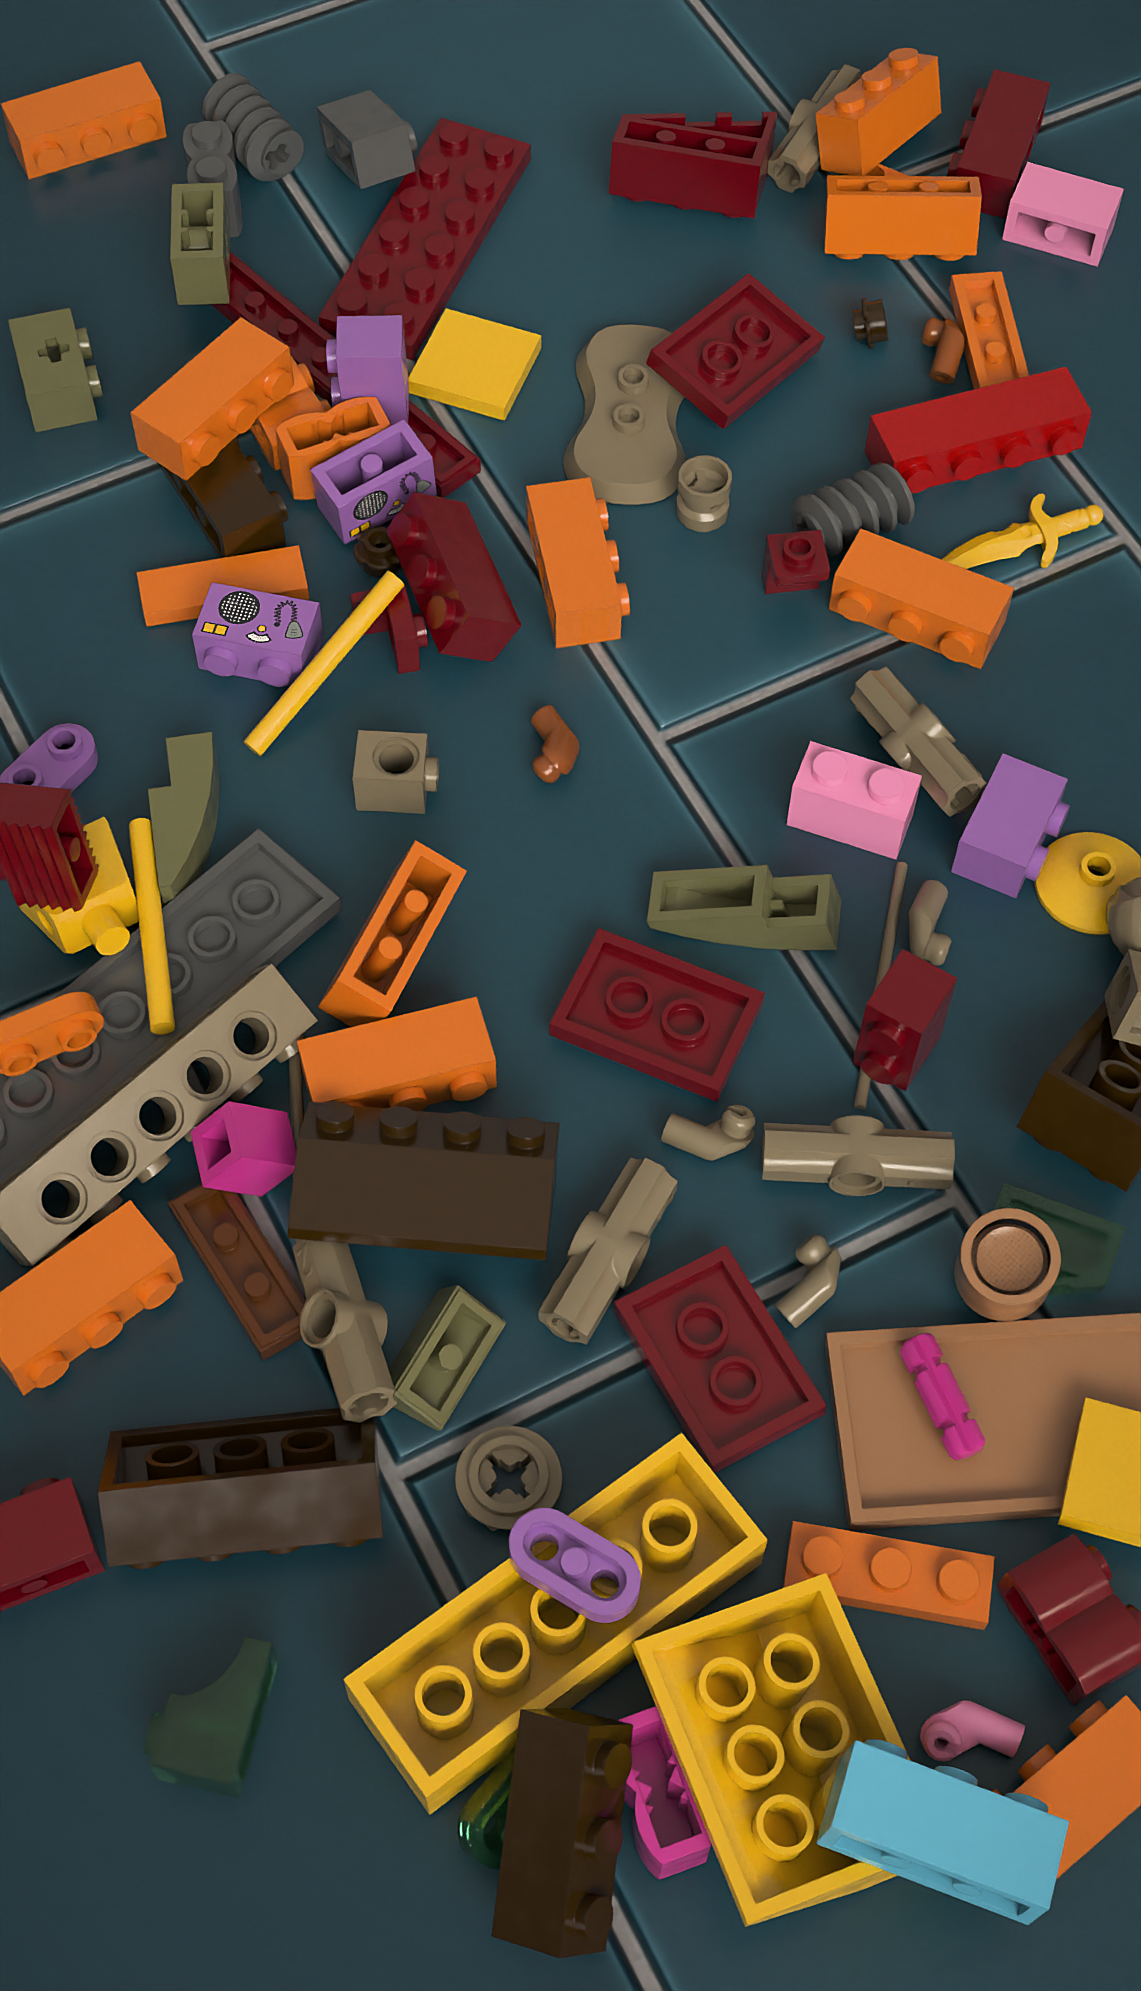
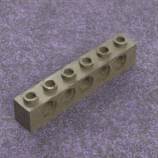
[0,963,318,1266]

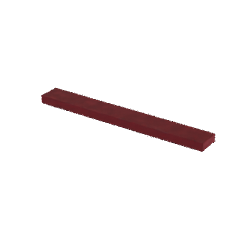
[211,252,481,498]

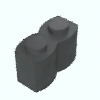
[183,120,243,237]

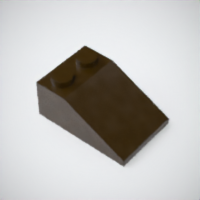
[1017,1000,1141,1192]

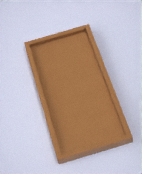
[824,1313,1141,1531]

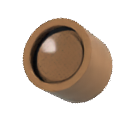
[954,1208,1061,1321]

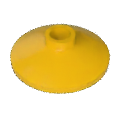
[1034,832,1141,935]

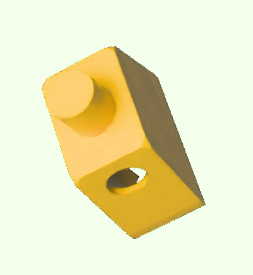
[19,817,139,955]

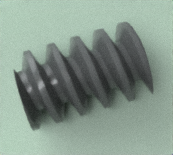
[202,73,304,181]
[791,462,915,557]

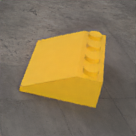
[632,1573,910,1927]

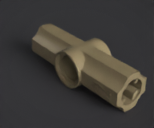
[767,64,862,193]
[850,666,987,817]
[761,1115,955,1196]
[538,1158,678,1345]
[292,1239,397,1423]

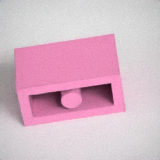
[1002,162,1124,267]
[786,741,922,860]

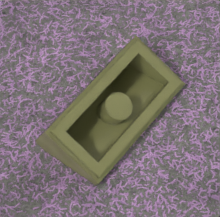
[388,1285,506,1431]

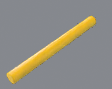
[243,571,404,757]
[129,818,175,1035]

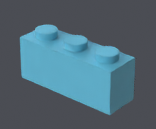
[816,1739,1069,1925]

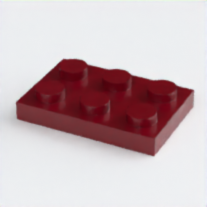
[646,273,825,429]
[549,928,765,1102]
[614,1245,827,1473]

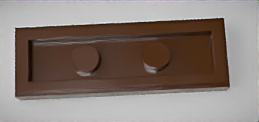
[167,1183,306,1361]

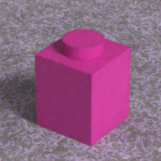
[190,1101,297,1197]

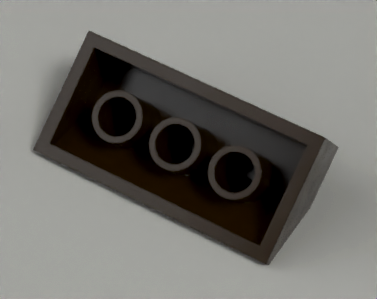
[288,1101,560,1260]
[98,1408,383,1569]

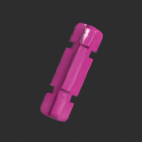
[900,1333,985,1461]

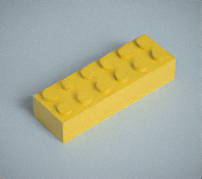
[343,1433,768,1815]

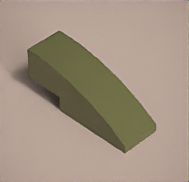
[148,732,220,906]
[647,865,842,950]

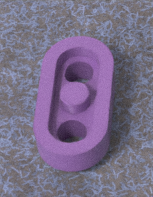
[0,723,98,793]
[509,1508,641,1623]

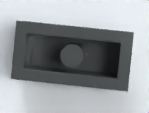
[316,90,417,189]

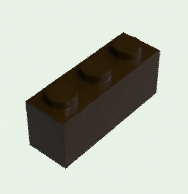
[158,436,288,558]
[491,1708,633,1958]

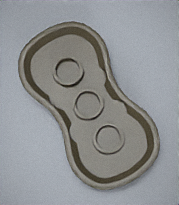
[563,324,686,505]

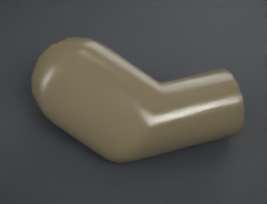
[908,880,952,966]
[661,1105,756,1161]
[775,1234,841,1329]

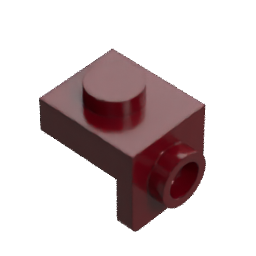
[762,530,830,594]
[350,584,428,674]

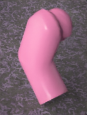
[920,1700,1025,1762]

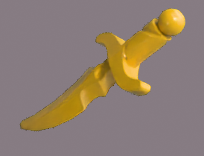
[942,493,1104,569]

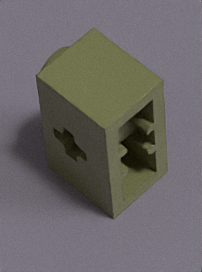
[170,182,230,305]
[8,308,103,432]

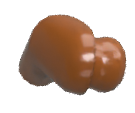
[922,317,965,384]
[531,705,580,783]

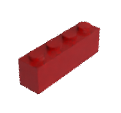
[864,366,1092,493]

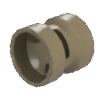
[676,455,732,532]

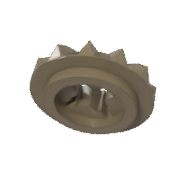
[455,1426,562,1532]

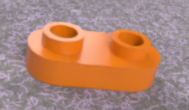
[0,992,104,1076]

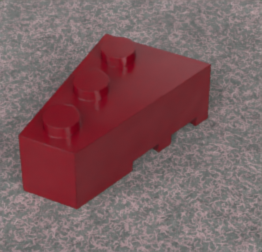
[609,111,778,219]

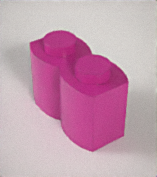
[618,1706,711,1880]

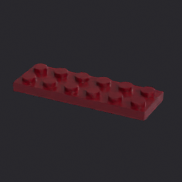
[318,118,531,360]

